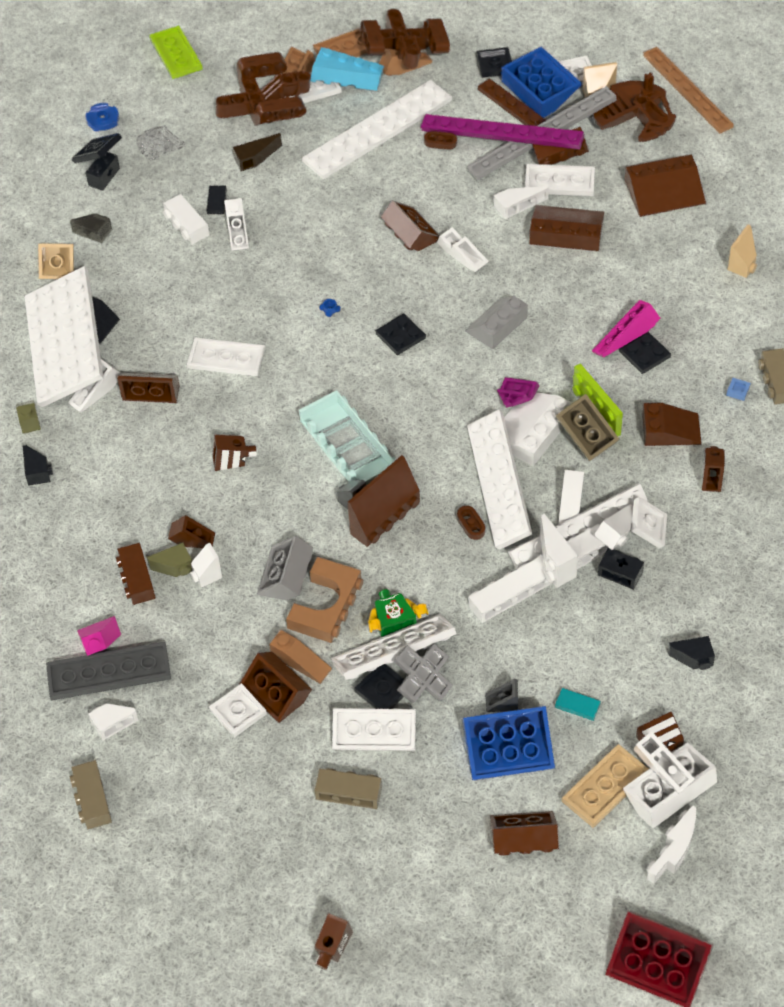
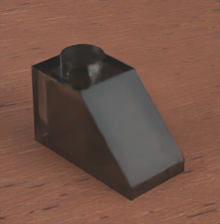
[70,213,112,243]

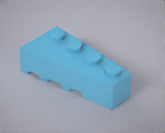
[311,47,384,91]

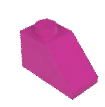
[77,616,121,656]

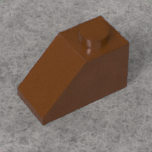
[168,515,215,549]

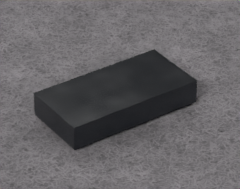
[207,185,227,214]

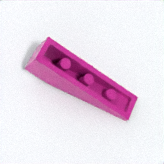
[592,300,660,357]

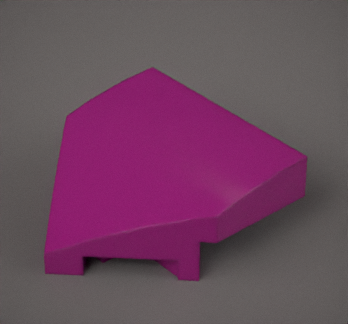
[497,377,539,408]

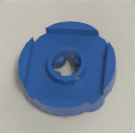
[86,103,119,132]

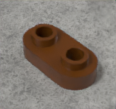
[424,131,457,150]
[457,506,485,540]

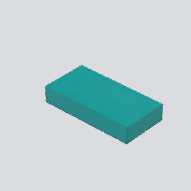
[555,688,601,721]

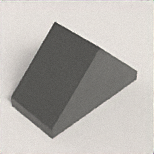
[486,679,518,712]

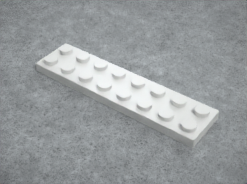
[467,410,532,549]

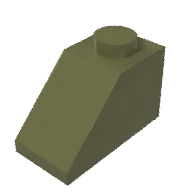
[16,400,41,434]
[147,543,192,577]

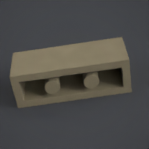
[758,348,784,405]
[69,760,112,830]
[314,768,382,809]

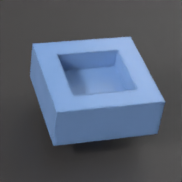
[726,378,751,401]

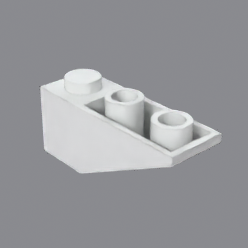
[224,198,249,251]

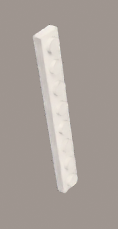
[508,484,648,569]

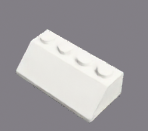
[623,742,717,828]

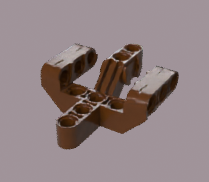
[360,9,450,69]
[216,52,311,126]

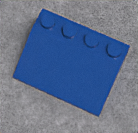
[502,46,582,118]
[462,706,555,780]

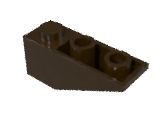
[233,133,282,172]

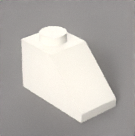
[190,543,222,588]
[88,704,138,741]

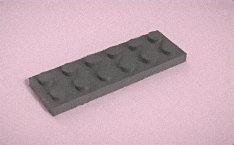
[46,641,171,701]

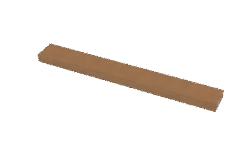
[643,46,734,134]

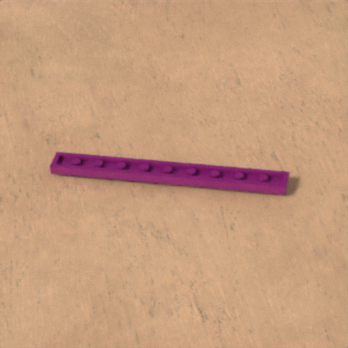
[421,114,585,149]

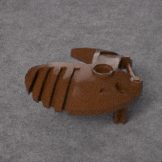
[593,72,676,142]

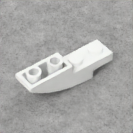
[647,805,696,884]

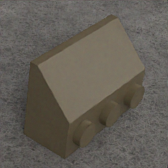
[556,394,620,462]

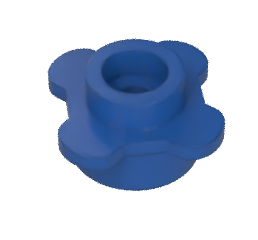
[319,299,341,317]

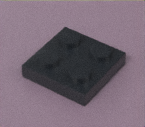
[476,47,512,78]
[375,313,426,356]
[619,332,671,374]
[354,664,405,709]

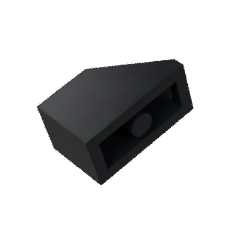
[23,445,53,486]
[668,636,715,670]

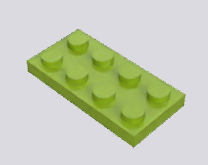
[149,25,203,79]
[572,363,623,436]

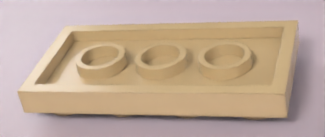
[562,744,649,828]

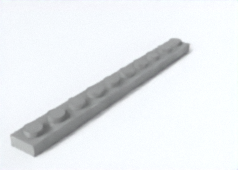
[467,86,616,181]

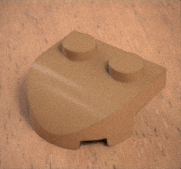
[282,46,315,74]

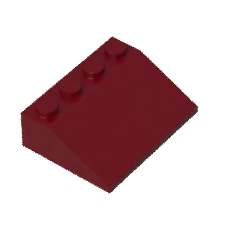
[605,911,714,1007]

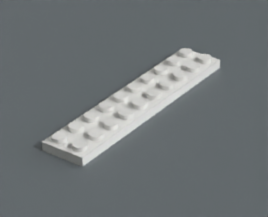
[302,80,452,180]

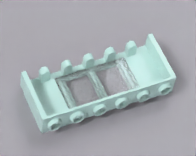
[299,390,396,485]

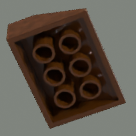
[625,154,706,217]
[529,205,605,251]
[348,455,420,547]

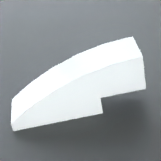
[437,227,489,272]
[558,470,584,525]

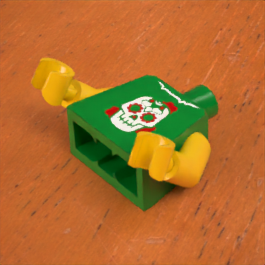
[368,589,429,637]

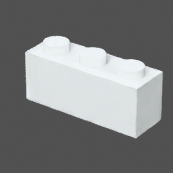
[163,194,209,244]

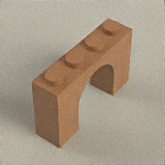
[286,557,363,643]

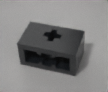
[86,152,120,191]
[598,548,644,590]

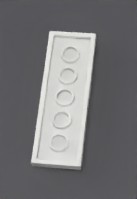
[331,614,456,680]

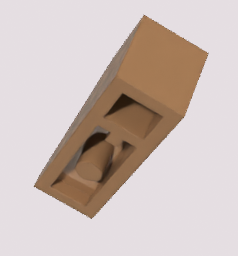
[379,48,433,76]
[269,630,332,684]

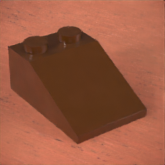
[642,403,702,446]

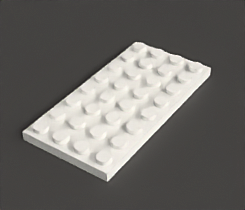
[25,266,104,407]

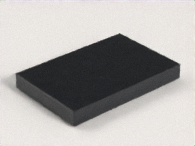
[71,133,122,164]

